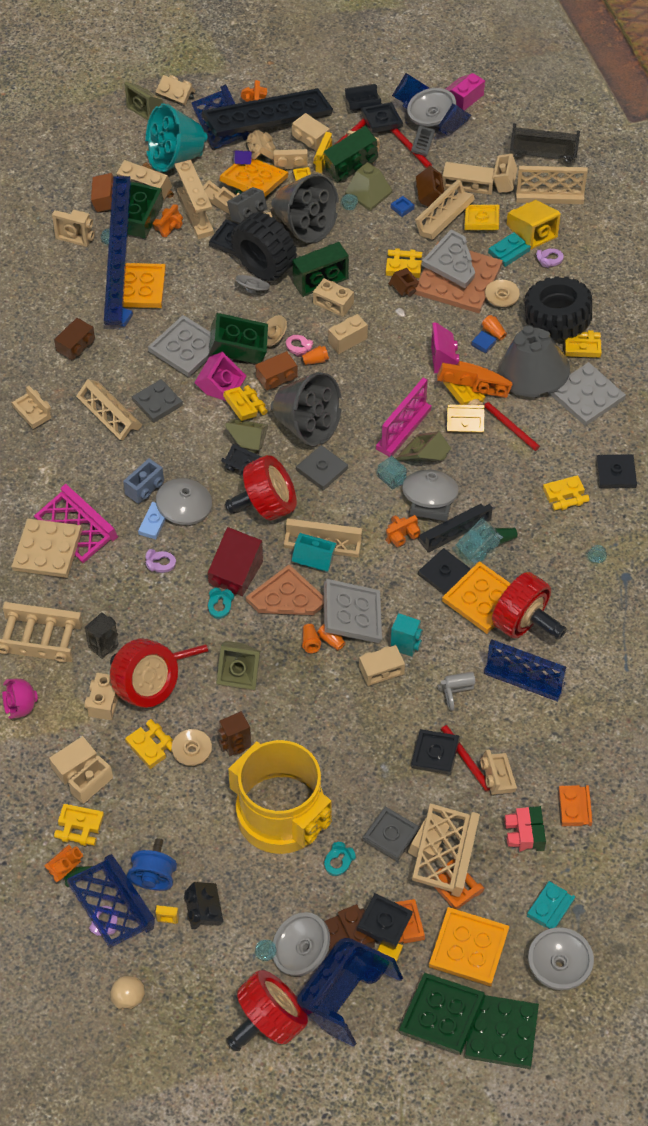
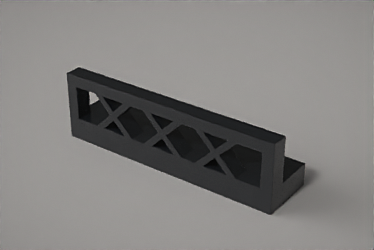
[418,504,493,553]

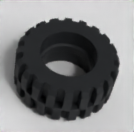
[231,212,297,281]
[524,276,592,340]

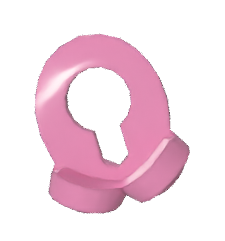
[286,335,313,357]

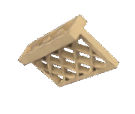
[516,166,588,204]
[412,803,480,897]

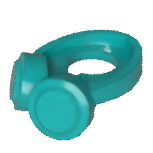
[208,588,234,619]
[324,842,356,876]

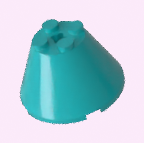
[145,103,207,172]

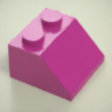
[445,73,485,112]
[431,322,459,373]
[194,352,246,401]

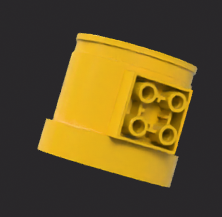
[228,740,332,854]

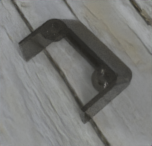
[510,123,580,164]

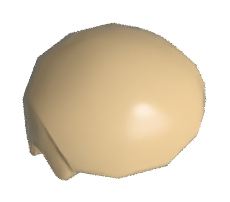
[110,975,145,1009]

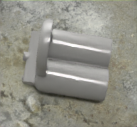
[438,671,475,711]

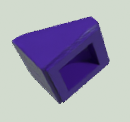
[233,150,252,164]

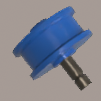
[127,838,177,891]

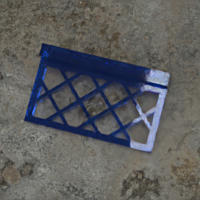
[191,85,249,150]
[484,639,567,702]
[67,854,155,948]

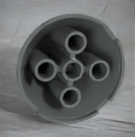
[271,174,339,243]
[498,326,570,397]
[270,372,342,446]

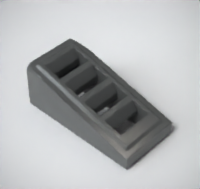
[411,125,435,157]

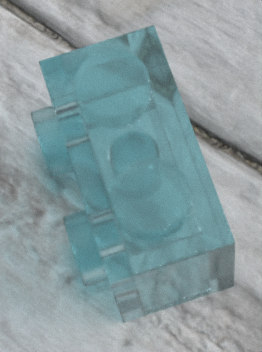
[456,518,503,564]

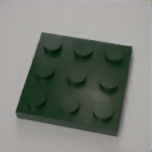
[399,972,485,1055]
[465,995,539,1069]

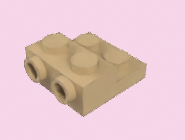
[52,210,95,247]

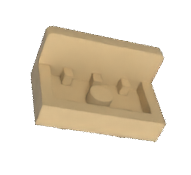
[155,75,196,105]
[246,129,276,161]
[274,149,308,169]
[12,386,51,429]
[480,749,517,795]

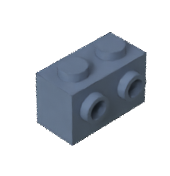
[123,458,164,504]

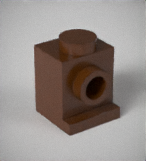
[388,268,419,297]

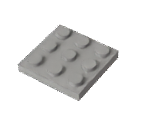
[148,315,213,377]
[548,362,626,426]
[324,579,382,643]

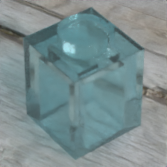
[378,455,407,490]

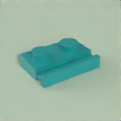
[488,232,531,267]
[527,881,576,929]

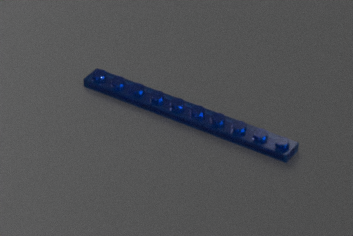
[104,176,131,325]

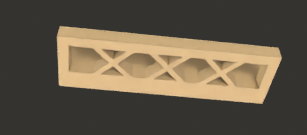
[415,180,475,240]
[76,379,142,440]
[284,518,362,558]

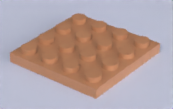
[414,242,503,314]

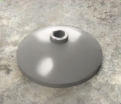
[407,88,456,126]
[402,469,459,508]
[156,478,212,525]
[272,912,330,976]
[528,927,594,990]

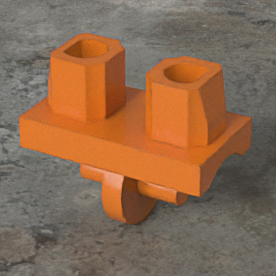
[241,80,267,102]
[153,204,183,237]
[385,515,421,547]
[44,845,83,882]

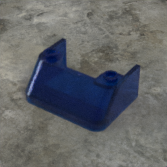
[392,73,472,135]
[297,938,403,1047]

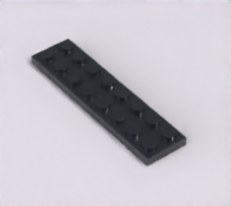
[201,88,333,137]

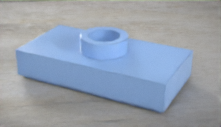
[138,502,166,539]

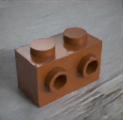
[91,173,119,212]
[255,351,298,391]

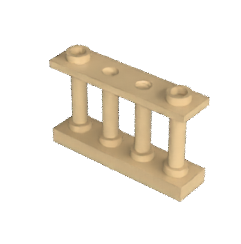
[175,160,214,239]
[0,602,83,662]

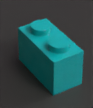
[292,533,336,572]
[391,613,423,657]

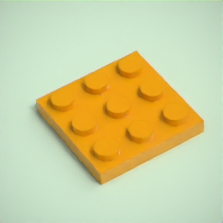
[219,157,288,197]
[109,263,166,308]
[442,561,511,634]
[429,907,510,987]

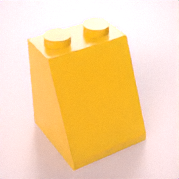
[506,200,561,250]

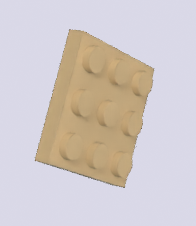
[11,519,83,578]

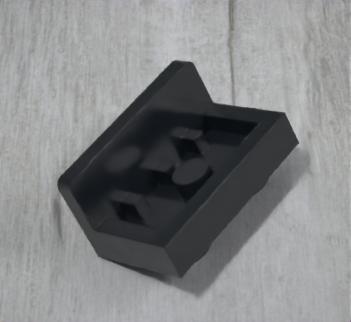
[345,84,382,111]
[221,444,262,476]
[184,882,223,929]

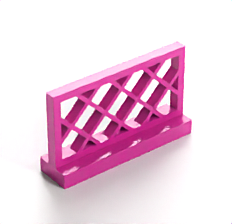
[376,377,432,457]
[34,484,118,563]

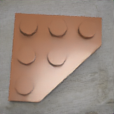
[246,565,324,615]

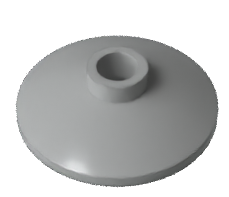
[236,275,270,293]

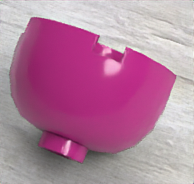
[2,678,38,719]

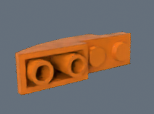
[437,361,512,398]

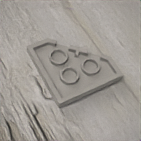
[422,229,475,288]

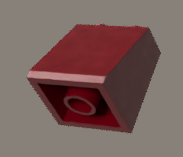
[208,527,263,596]

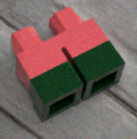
[504,806,546,852]

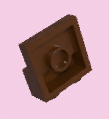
[324,904,375,964]

